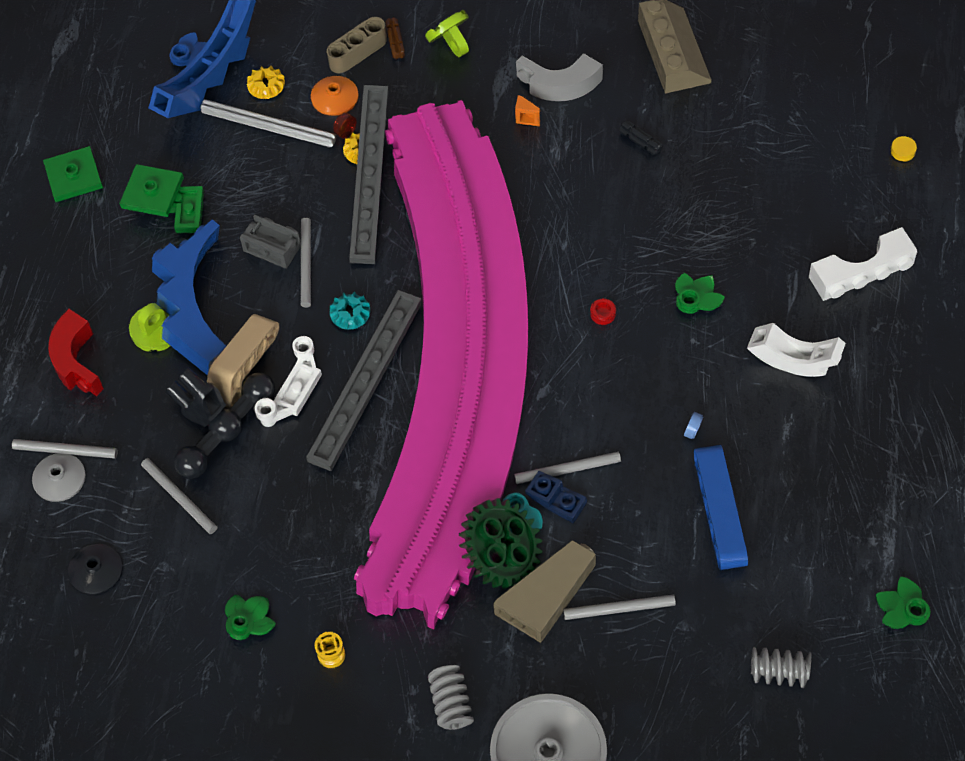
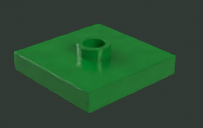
[43,146,103,202]
[119,164,184,217]

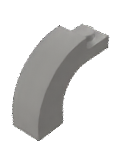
[516,53,603,101]

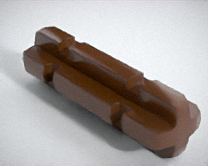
[385,17,405,59]

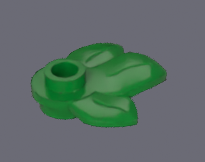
[675,273,725,314]
[876,577,931,629]
[225,595,276,640]

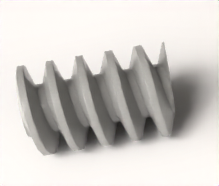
[751,647,811,688]
[428,665,474,730]

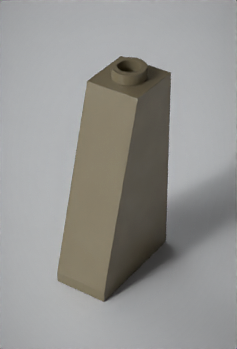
[494,540,596,643]

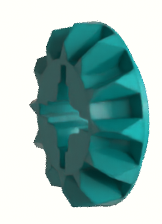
[330,292,370,329]

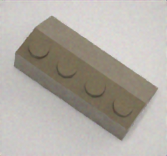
[638,0,711,93]

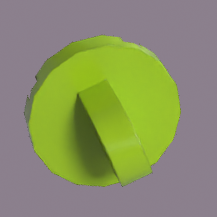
[425,10,469,57]
[129,303,170,352]

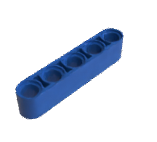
[694,445,748,570]

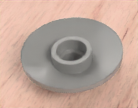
[32,453,86,502]

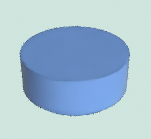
[684,412,703,439]

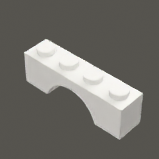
[809,227,917,301]

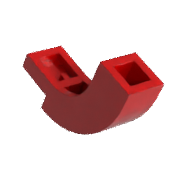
[48,309,104,396]

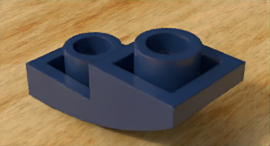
[525,471,587,523]

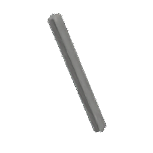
[201,99,336,147]

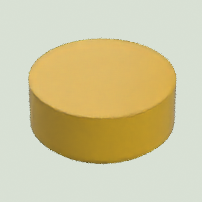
[891,136,917,161]

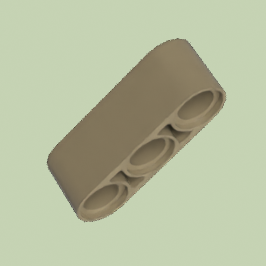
[327,17,387,73]

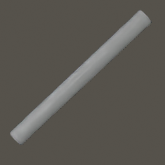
[301,218,311,307]
[12,439,118,459]
[514,451,621,484]
[141,458,217,534]
[563,594,676,620]

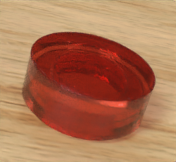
[333,113,357,138]

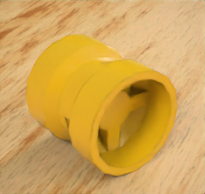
[315,632,345,668]

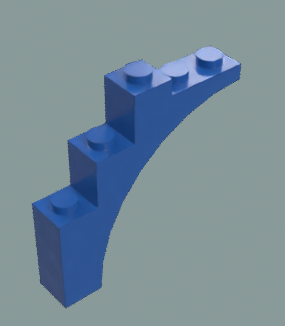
[149,0,256,118]
[152,220,226,376]

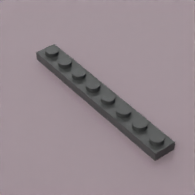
[349,85,388,264]
[306,290,422,471]

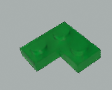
[170,186,204,233]

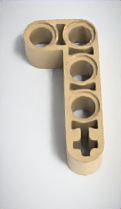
[207,314,279,409]

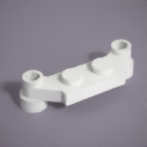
[255,336,322,427]

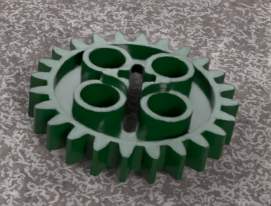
[459,498,543,589]

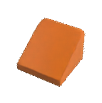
[515,95,540,126]

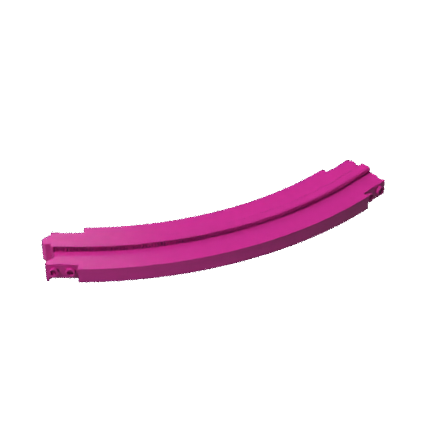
[354,100,528,629]

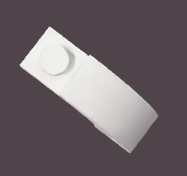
[747,323,846,377]

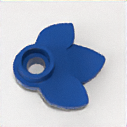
[170,32,207,66]

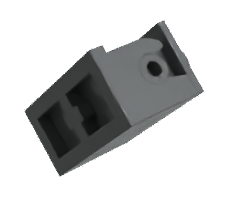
[240,215,301,269]

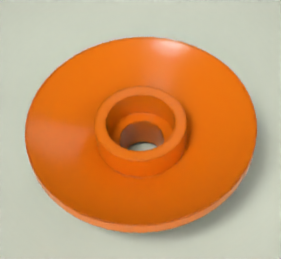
[311,76,359,116]

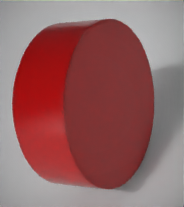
[590,298,616,325]

